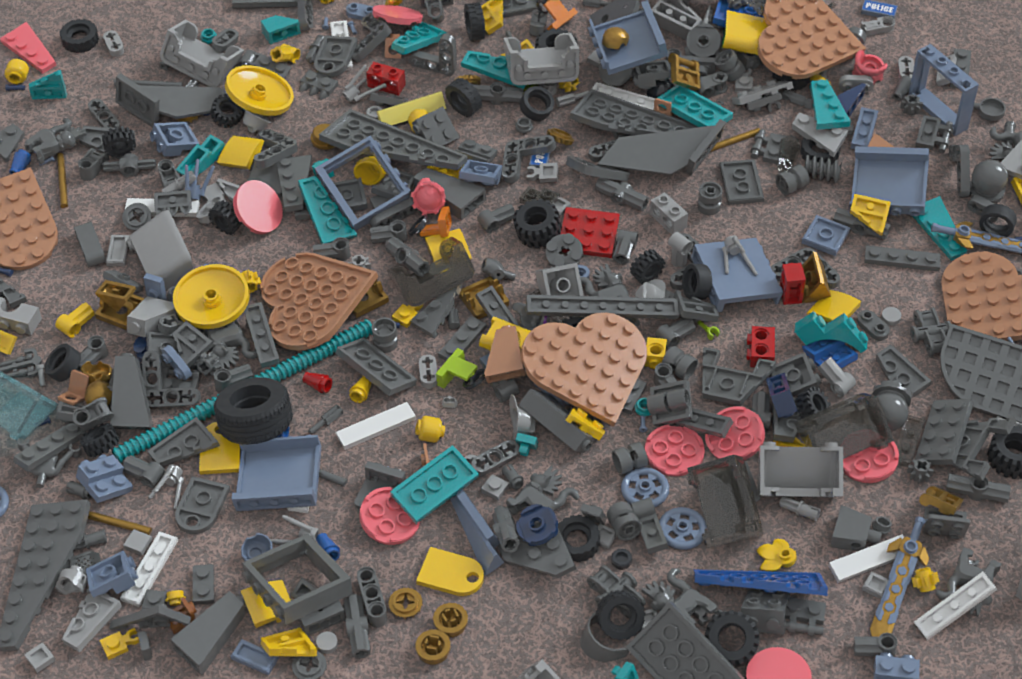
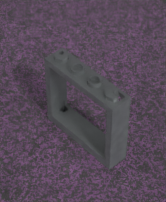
[242,533,352,625]

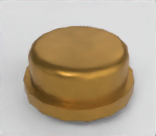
[310,124,335,150]
[433,603,468,638]
[415,630,451,665]

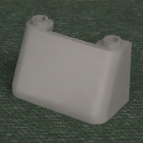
[160,19,244,87]
[503,33,579,85]
[127,210,194,290]
[757,442,843,497]

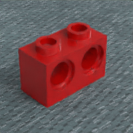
[366,62,406,96]
[779,263,806,305]
[746,326,775,368]

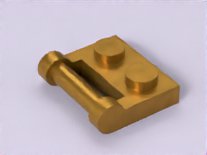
[668,53,701,91]
[919,486,964,515]

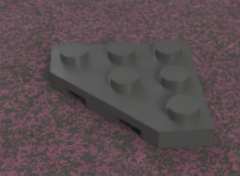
[498,523,577,578]

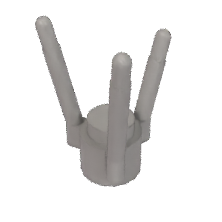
[342,65,386,103]
[722,235,758,276]
[148,464,184,510]
[270,515,319,544]

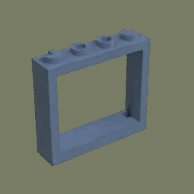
[908,44,979,136]
[315,135,411,231]

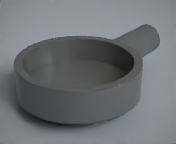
[973,98,1006,121]

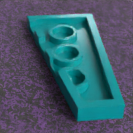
[391,21,447,55]
[461,51,526,89]
[810,79,851,130]
[298,176,357,244]
[912,196,967,261]

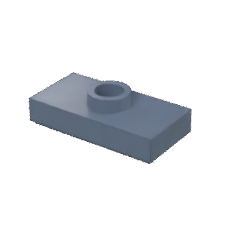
[143,273,167,301]

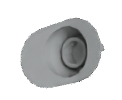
[243,109,271,133]
[635,279,666,298]
[509,394,535,440]

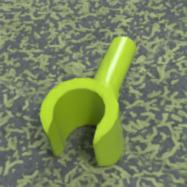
[697,320,720,340]

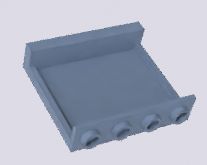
[588,0,668,75]
[850,146,929,216]
[691,238,783,312]
[232,435,321,511]

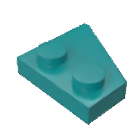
[29,70,67,100]

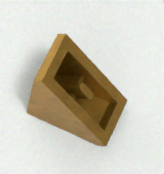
[95,280,136,312]

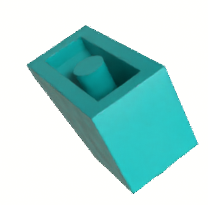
[260,15,301,45]

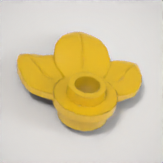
[756,539,797,571]

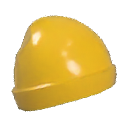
[354,156,386,185]

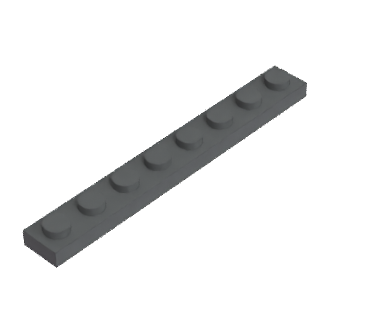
[526,295,679,319]

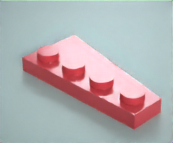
[0,22,56,74]

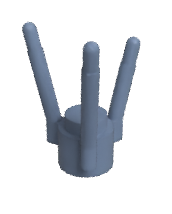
[185,159,215,200]

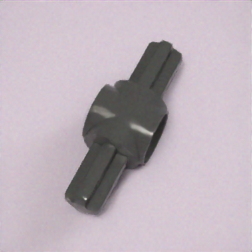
[103,153,156,177]

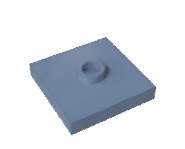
[801,215,850,256]

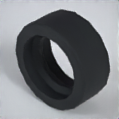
[520,86,555,121]
[979,204,1017,237]
[682,264,712,299]
[44,343,81,382]

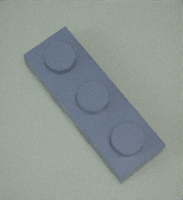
[851,107,878,149]

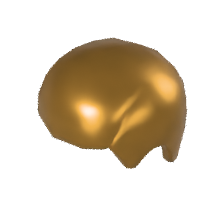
[602,27,629,49]
[81,361,112,385]
[85,380,112,411]

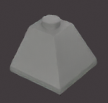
[535,263,584,296]

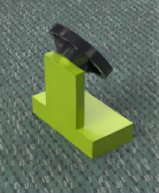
[436,348,485,390]

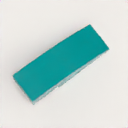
[176,134,225,175]

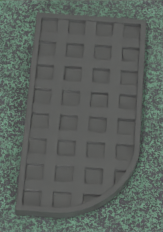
[940,324,1022,424]

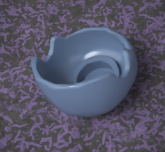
[241,533,272,561]

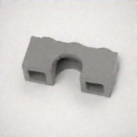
[0,297,42,335]

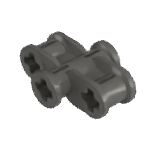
[910,307,951,356]
[587,565,646,619]

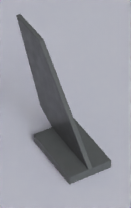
[116,74,231,127]
[597,119,726,175]

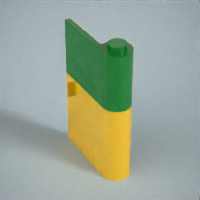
[722,10,768,56]

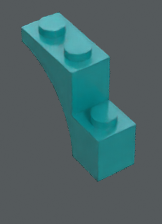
[794,311,868,353]

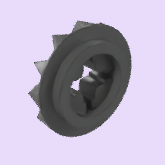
[122,203,152,231]
[292,651,327,679]

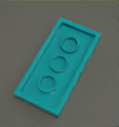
[658,85,733,127]
[390,445,479,524]

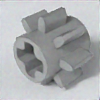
[348,255,371,270]

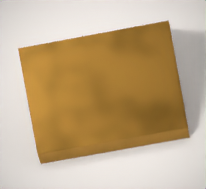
[802,252,831,303]

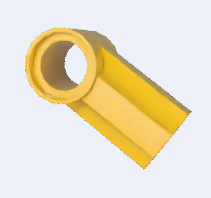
[270,43,301,63]
[55,302,95,338]

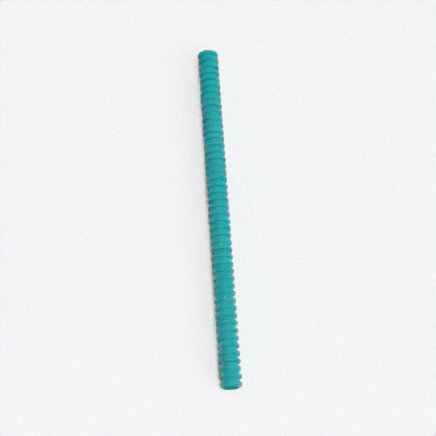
[112,319,372,463]

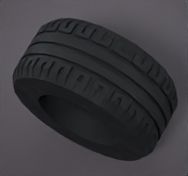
[214,377,293,445]

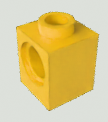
[644,337,667,369]

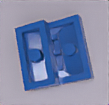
[802,339,858,368]

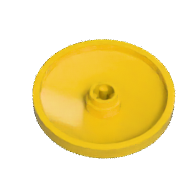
[225,65,294,116]
[173,264,250,329]

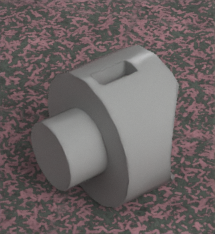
[56,565,88,595]

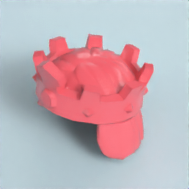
[852,50,888,84]
[411,177,446,215]

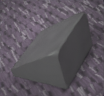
[291,578,319,599]

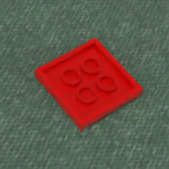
[561,207,620,258]

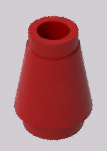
[302,372,333,393]

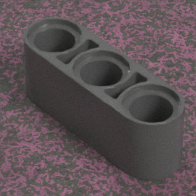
[74,221,106,268]
[357,566,387,628]

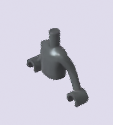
[17,438,82,488]

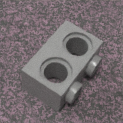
[650,192,688,234]

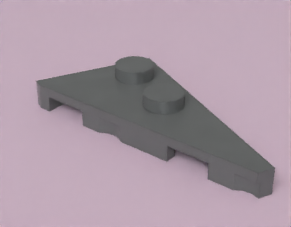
[410,280,462,339]
[109,604,191,630]

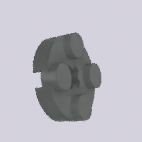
[686,23,721,57]
[546,233,583,267]

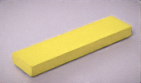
[376,91,446,125]

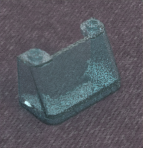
[0,371,59,441]

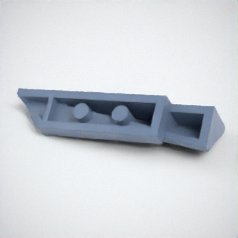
[450,489,504,576]

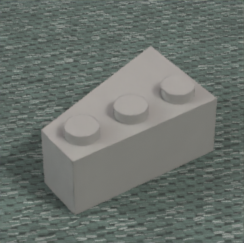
[651,0,702,40]

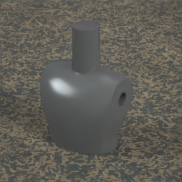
[481,258,516,281]

